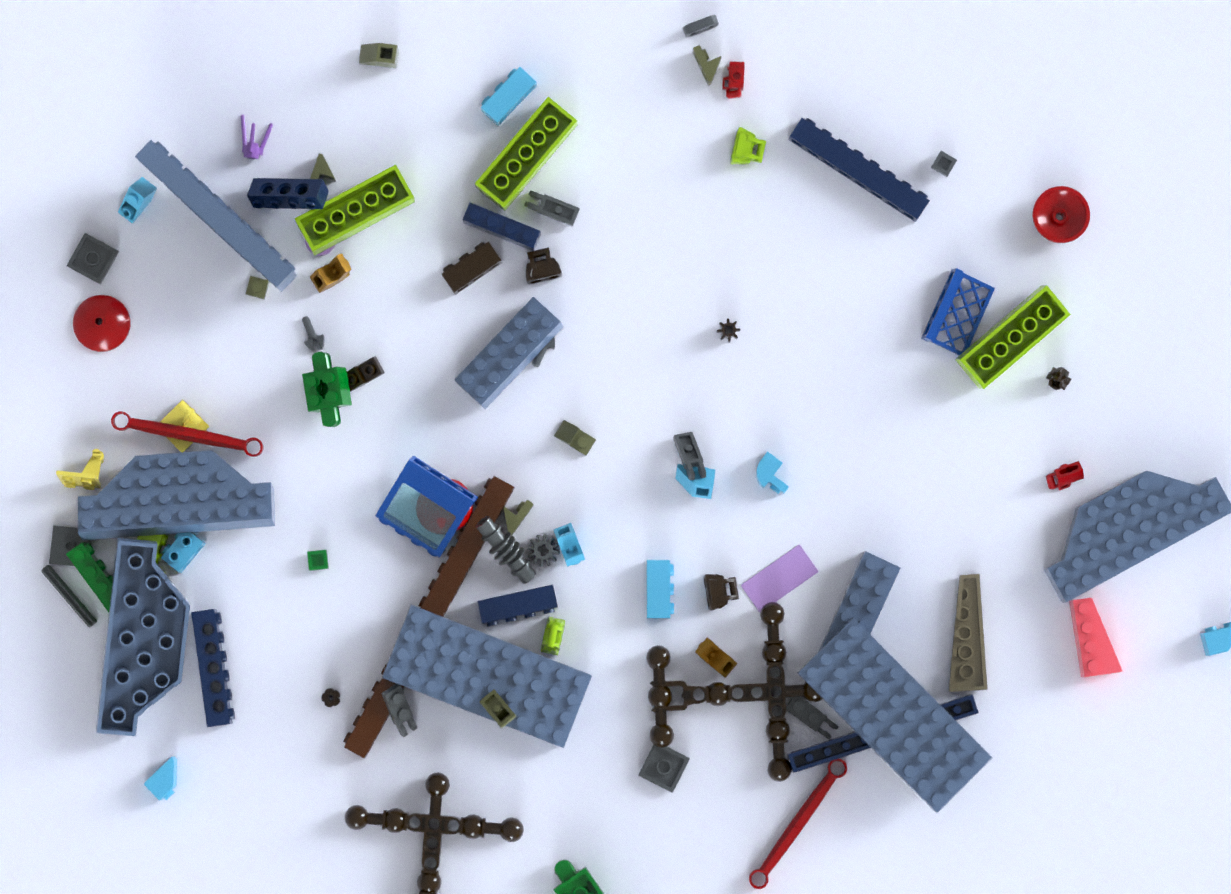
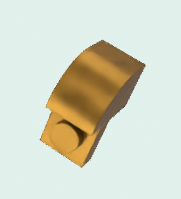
[310,254,352,293]
[695,637,738,678]

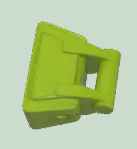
[730,127,766,165]
[541,617,565,655]

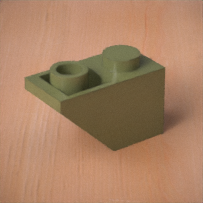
[359,43,399,69]

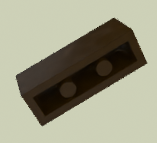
[441,241,502,295]

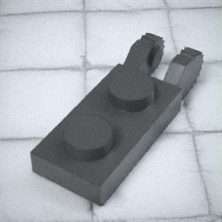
[524,191,580,227]
[673,432,706,480]
[381,683,417,737]
[786,696,839,740]

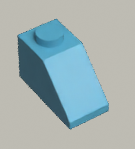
[144,756,177,801]

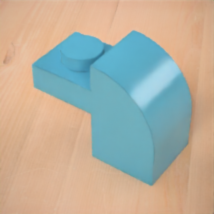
[756,451,789,494]
[553,523,585,567]

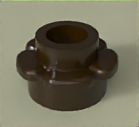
[321,688,340,707]

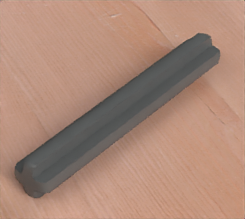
[41,565,97,627]

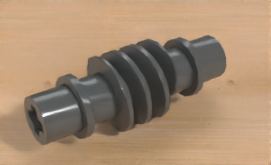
[475,516,536,584]

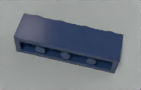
[462,202,541,251]
[477,584,558,627]

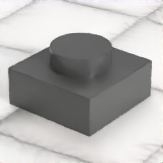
[931,151,957,177]

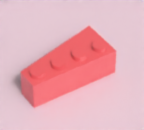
[1069,598,1123,677]

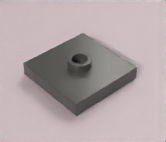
[66,233,119,285]
[49,525,91,566]
[638,745,690,793]

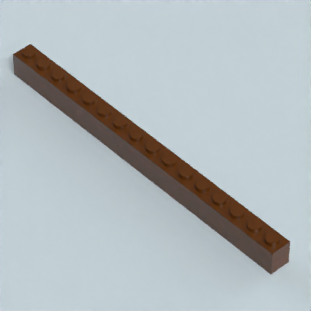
[343,476,515,758]

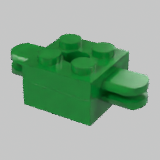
[302,352,352,427]
[553,860,604,894]

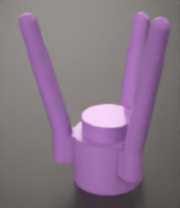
[241,115,273,159]

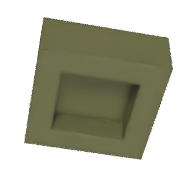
[246,276,269,300]

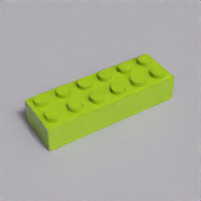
[475,97,578,211]
[294,164,415,256]
[955,285,1071,389]

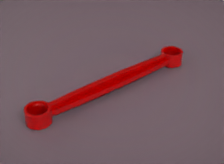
[111,411,264,457]
[749,759,847,889]

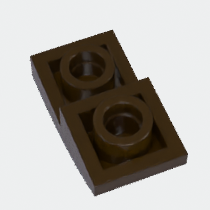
[347,356,385,392]

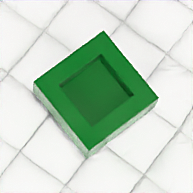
[307,550,329,571]

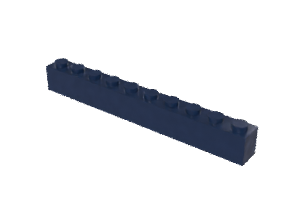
[787,694,979,773]

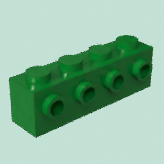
[66,542,113,613]

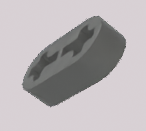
[682,15,719,37]

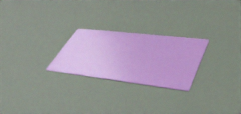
[741,545,818,612]

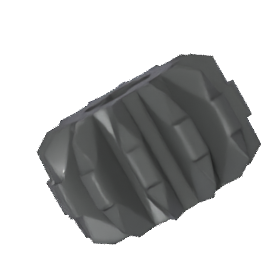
[527,534,560,567]

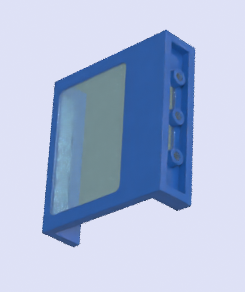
[375,456,478,558]

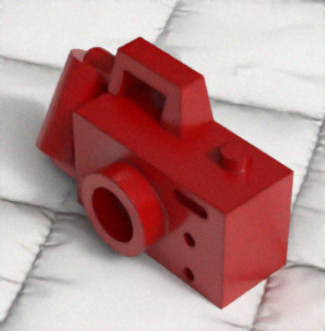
[722,61,745,99]
[1046,461,1084,491]

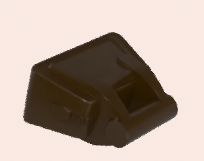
[526,247,562,285]
[703,574,739,611]

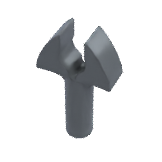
[302,316,324,352]
[532,337,555,367]

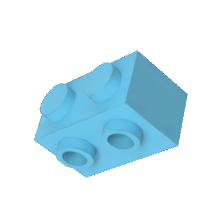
[161,532,206,573]

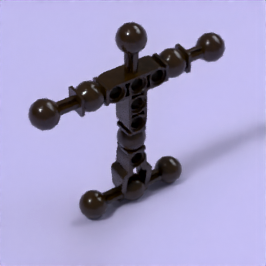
[646,602,822,782]
[344,772,524,894]

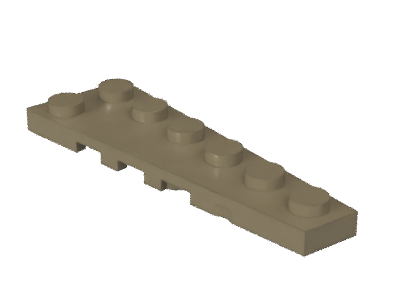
[948,574,988,692]

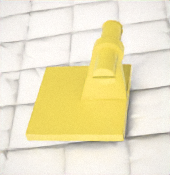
[160,399,210,452]
[56,449,104,490]

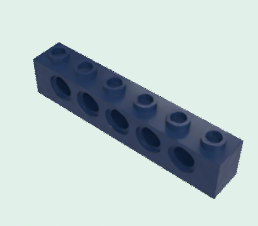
[191,609,235,727]

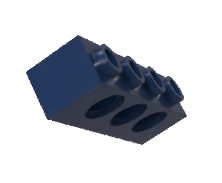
[247,178,329,210]

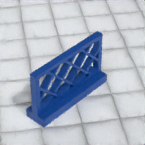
[921,268,995,355]

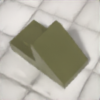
[692,45,722,86]
[310,153,336,181]
[554,420,596,456]
[504,499,534,536]
[479,689,517,729]

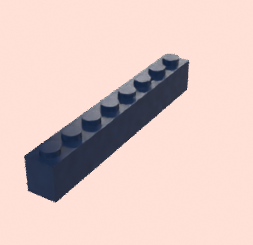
[788,118,930,222]

